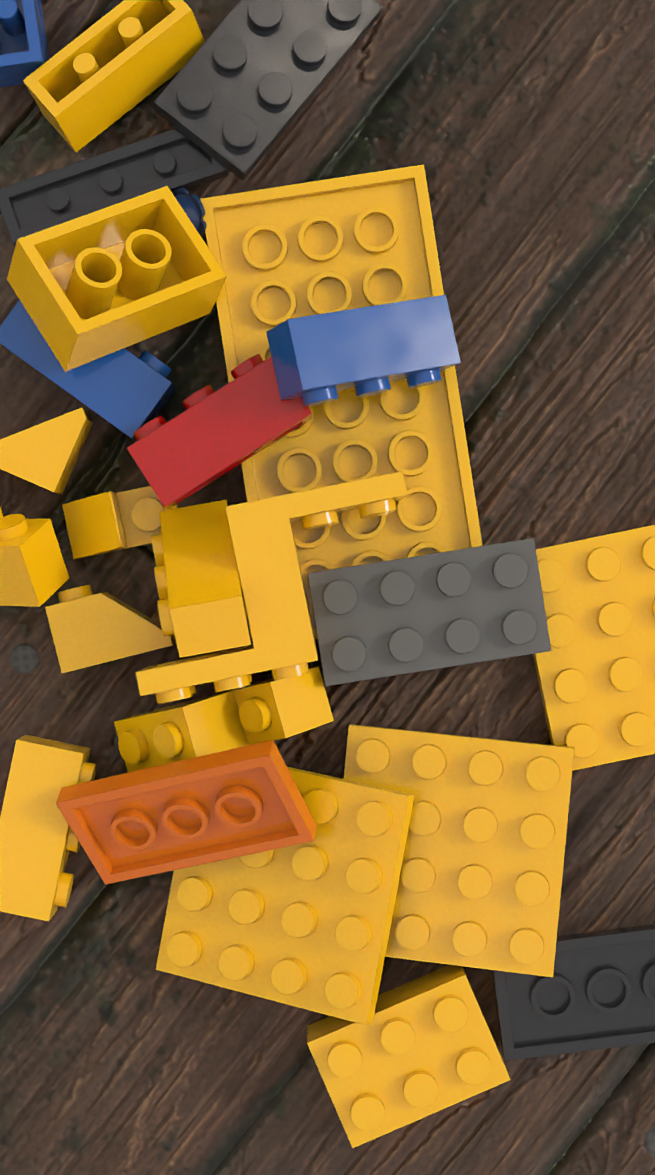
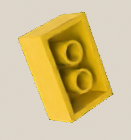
[7,186,227,372]
[307,965,511,1148]

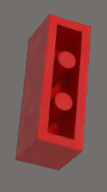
[127,354,312,509]

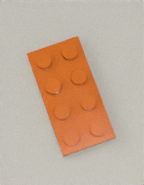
[56,740,316,885]

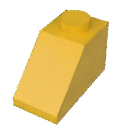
[45,585,177,673]

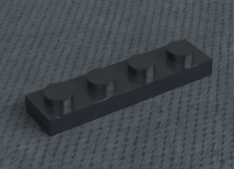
[0,128,228,246]

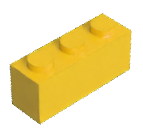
[23,0,205,153]
[151,500,251,658]
[0,735,97,922]

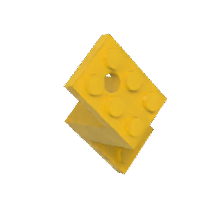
[136,471,408,704]

